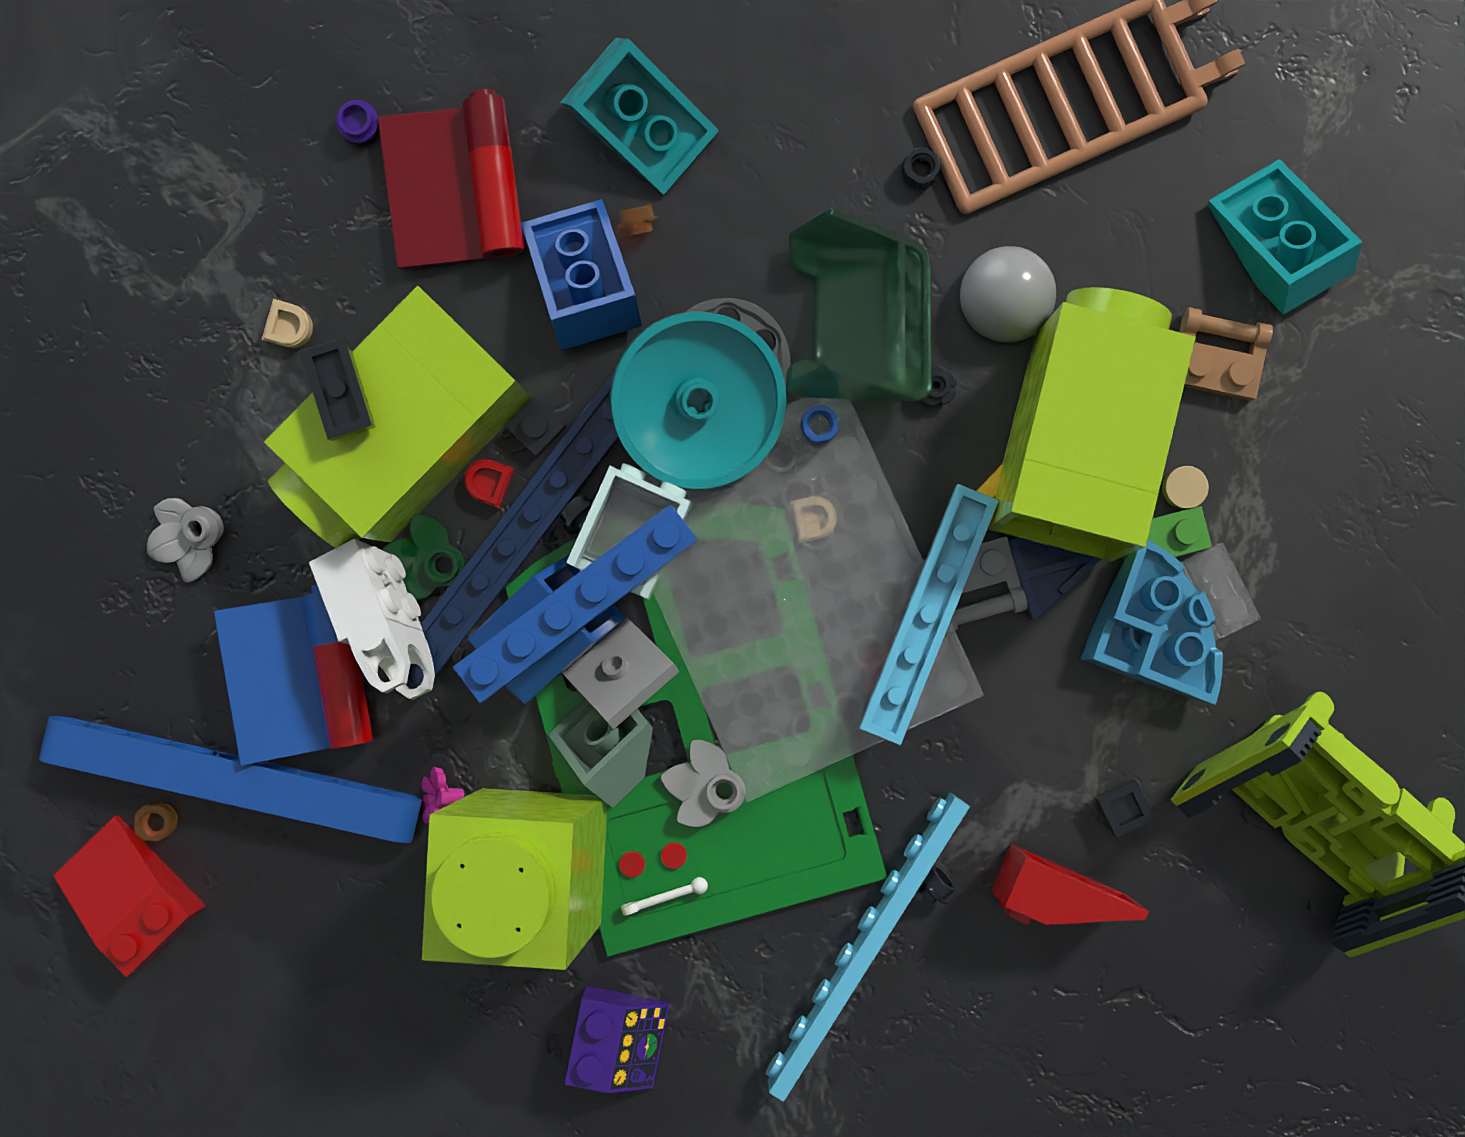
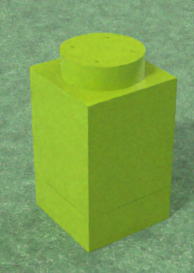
[264,286,532,548]
[987,287,1196,562]
[422,788,607,970]

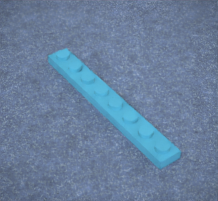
[766,792,970,1102]

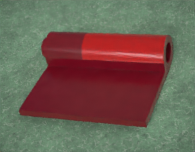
[378,89,525,269]

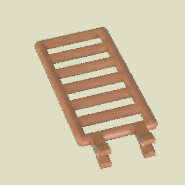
[913,0,1246,214]

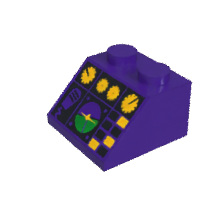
[565,985,670,1093]

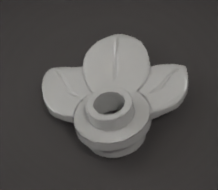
[147,498,224,582]
[661,740,746,827]

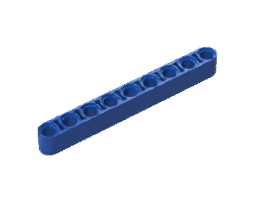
[39,716,422,843]

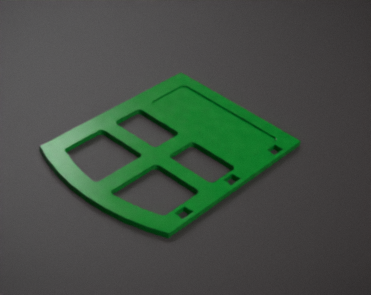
[505,503,887,957]

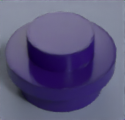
[336,100,379,144]

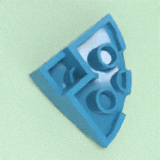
[1081,540,1223,705]

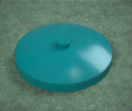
[610,311,787,489]

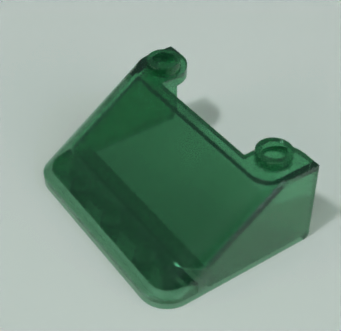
[786,208,931,402]

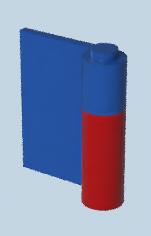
[213,585,373,766]

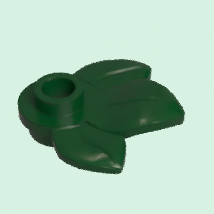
[382,514,465,600]

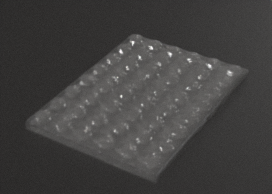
[612,381,984,802]

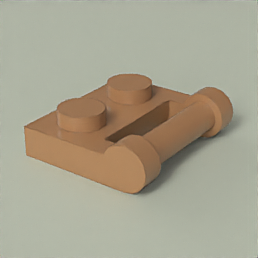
[1179,307,1273,401]

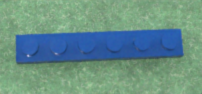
[453,504,698,703]

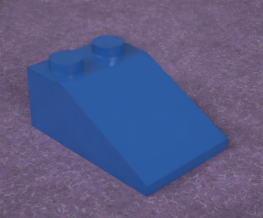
[521,199,642,350]

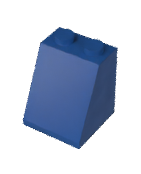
[468,554,626,705]

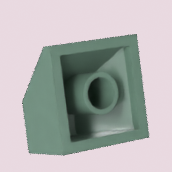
[548,699,653,808]

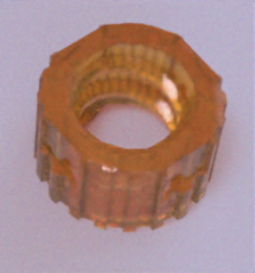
[133,801,178,842]

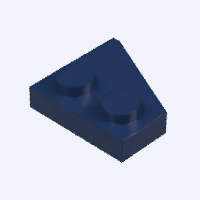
[1008,537,1101,620]

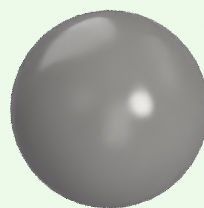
[960,246,1056,343]

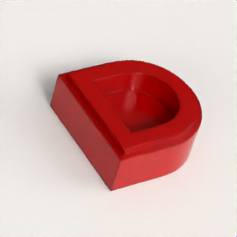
[464,459,515,509]

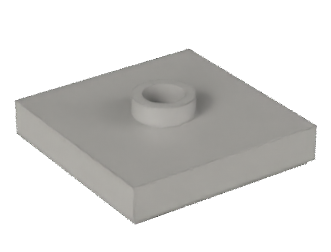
[563,618,680,729]

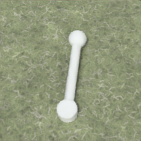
[620,877,708,916]

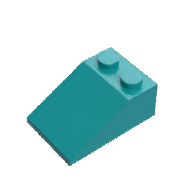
[560,38,719,195]
[1208,159,1362,315]

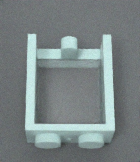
[566,463,692,600]

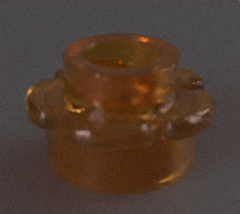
[617,204,658,236]

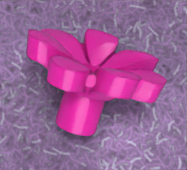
[421,767,464,824]

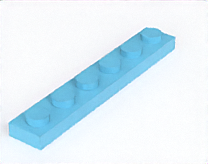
[858,484,999,745]

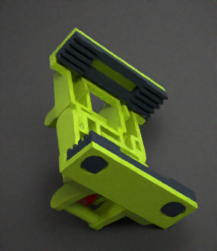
[1171,692,1465,958]

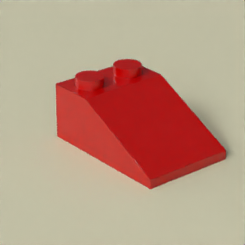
[54,815,206,977]
[990,844,1149,925]

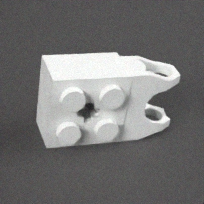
[309,539,435,700]

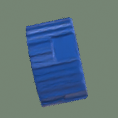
[800,404,839,445]

